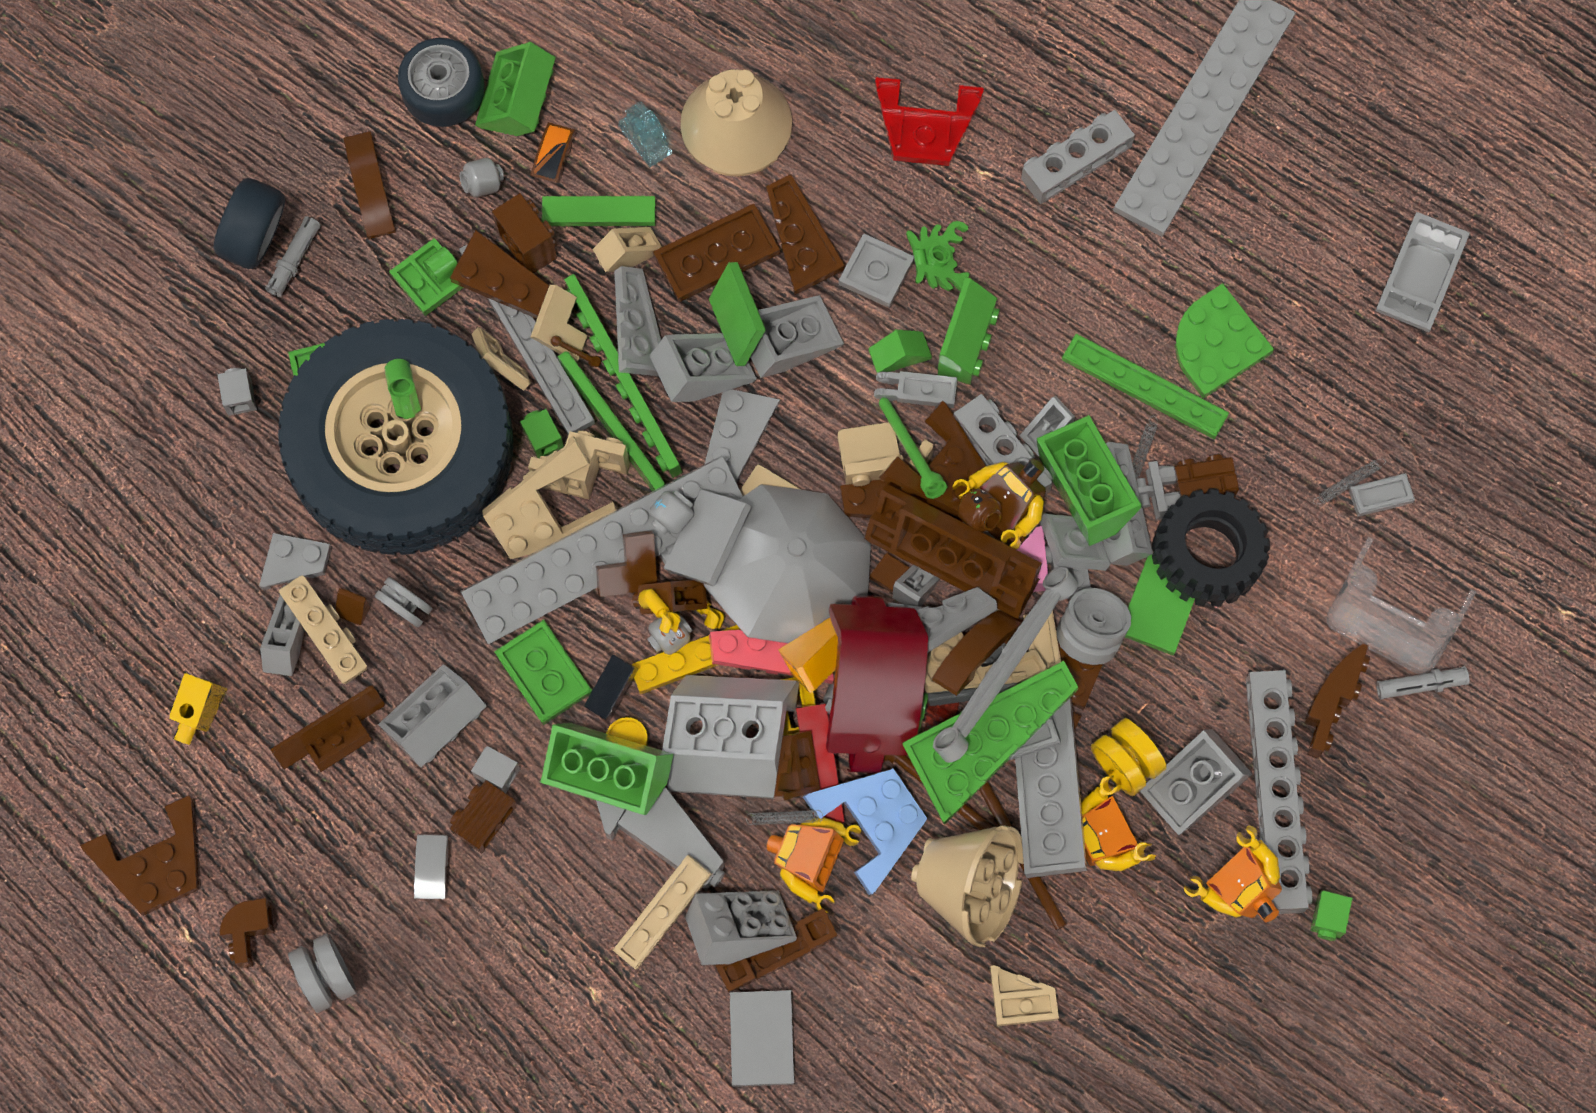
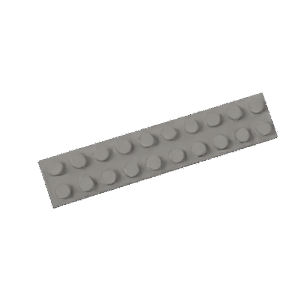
[1113,0,1296,237]
[461,456,743,644]

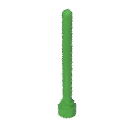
[879,398,947,499]

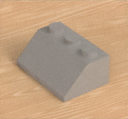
[378,664,486,768]

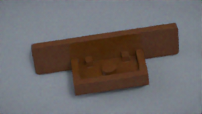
[271,685,385,772]

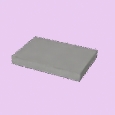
[664,489,751,587]
[730,990,794,1087]

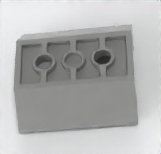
[662,675,799,799]

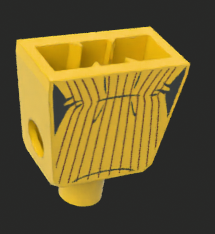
[169,673,228,745]

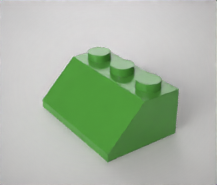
[475,42,556,136]
[937,277,1000,385]

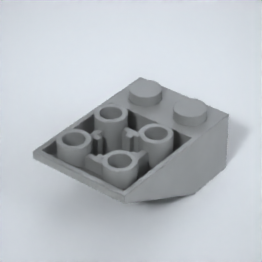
[685,890,797,965]

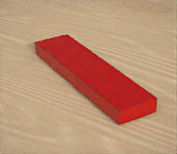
[796,703,845,823]

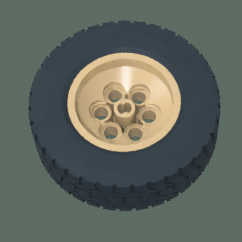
[278,319,514,555]

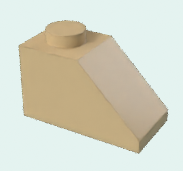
[593,227,662,272]

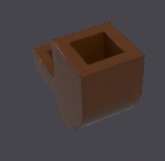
[220,898,274,969]

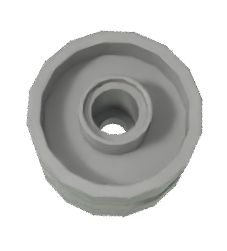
[1057,588,1131,665]
[288,933,357,1013]

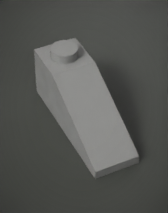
[260,585,305,676]

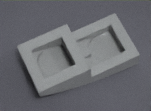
[414,834,448,899]

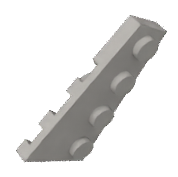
[705,389,780,484]

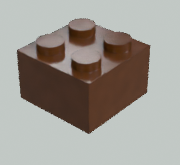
[492,193,557,274]

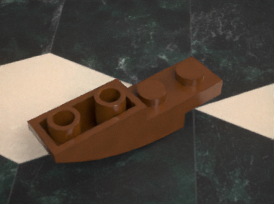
[1304,644,1370,759]

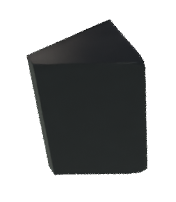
[584,654,638,721]

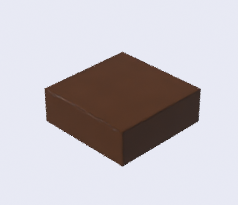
[870,553,909,594]

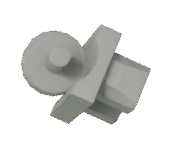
[1137,461,1180,520]

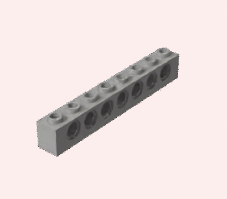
[1245,670,1312,914]

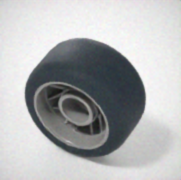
[398,38,484,127]
[213,178,285,269]

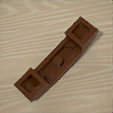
[343,131,396,239]
[932,610,1022,696]
[715,908,838,992]

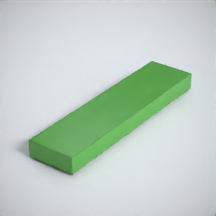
[542,196,656,226]

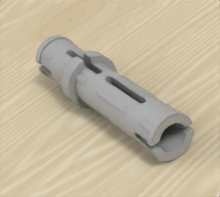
[265,216,321,297]
[1376,666,1469,700]

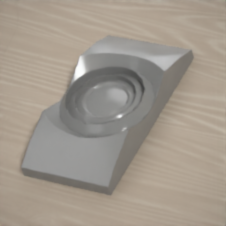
[1375,212,1470,332]

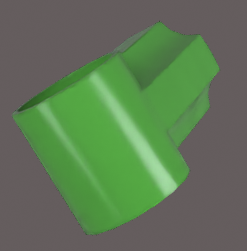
[385,359,421,419]

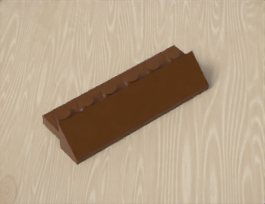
[864,484,1042,619]

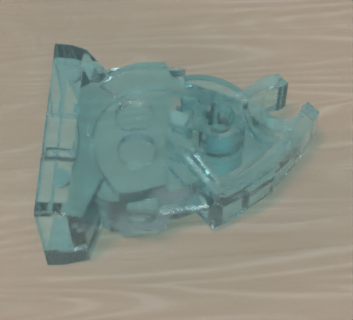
[618,101,672,168]

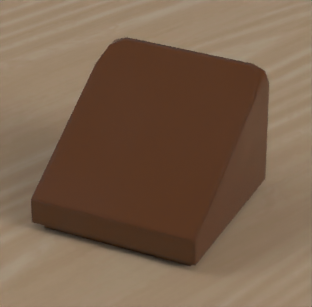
[335,588,371,625]

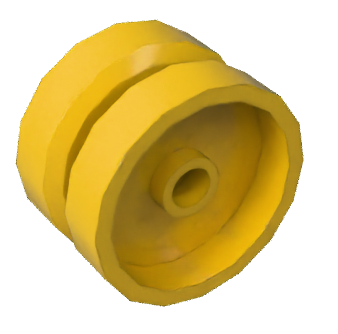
[1091,718,1166,796]

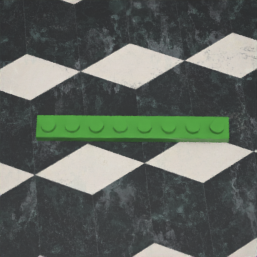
[564,274,682,478]

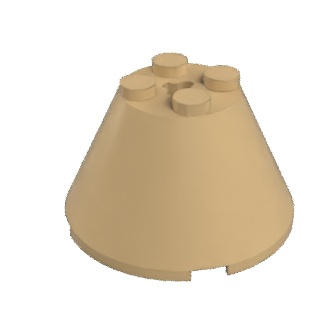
[681,70,792,176]
[911,825,1024,947]

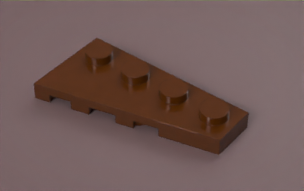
[766,174,845,295]

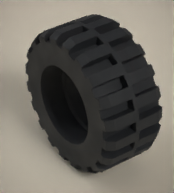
[1152,489,1271,607]

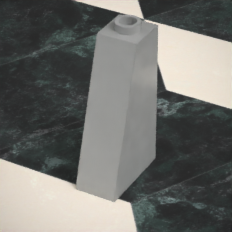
[617,787,725,891]

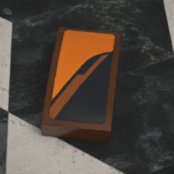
[530,122,576,183]

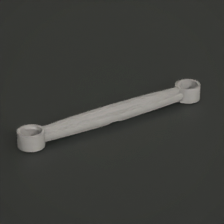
[933,567,1078,763]

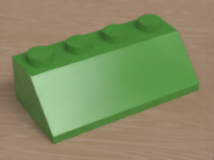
[1036,415,1141,546]
[540,723,674,815]

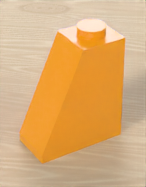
[778,618,838,693]

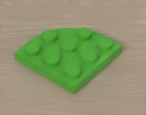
[1175,283,1274,399]

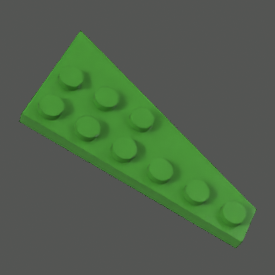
[902,661,1078,825]

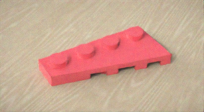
[709,630,834,684]

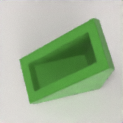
[868,329,932,373]

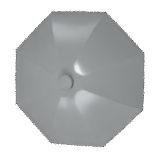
[704,484,871,643]

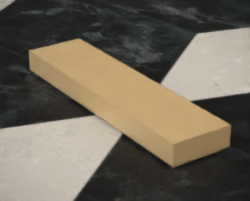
[613,854,713,970]

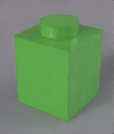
[520,409,564,459]
[1310,890,1352,941]

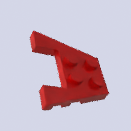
[875,77,984,166]

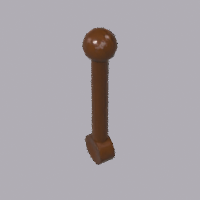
[550,335,601,367]

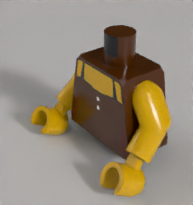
[953,458,1046,550]
[632,580,724,633]

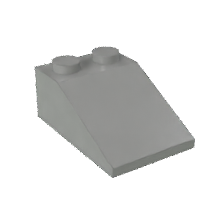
[750,295,844,378]
[650,333,757,402]
[1140,729,1253,836]

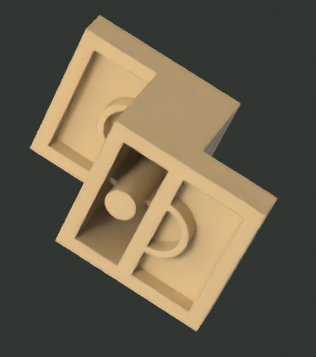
[528,431,630,500]

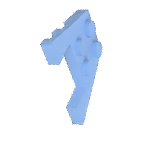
[803,769,927,895]

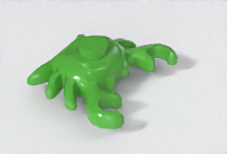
[906,221,969,292]

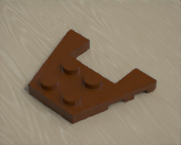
[879,400,986,518]
[80,795,199,916]

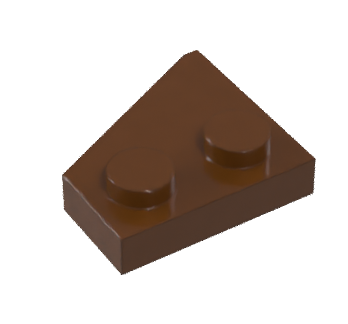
[774,730,820,802]

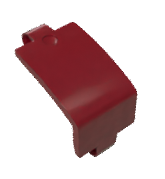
[826,596,928,773]

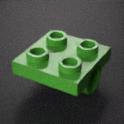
[389,238,464,316]

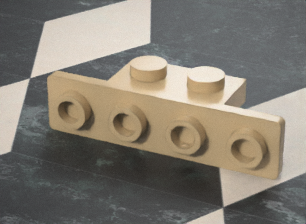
[279,575,367,684]

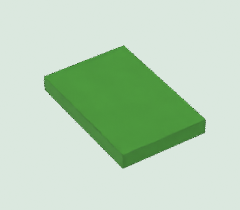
[709,262,766,366]
[1125,555,1195,656]
[494,620,592,725]

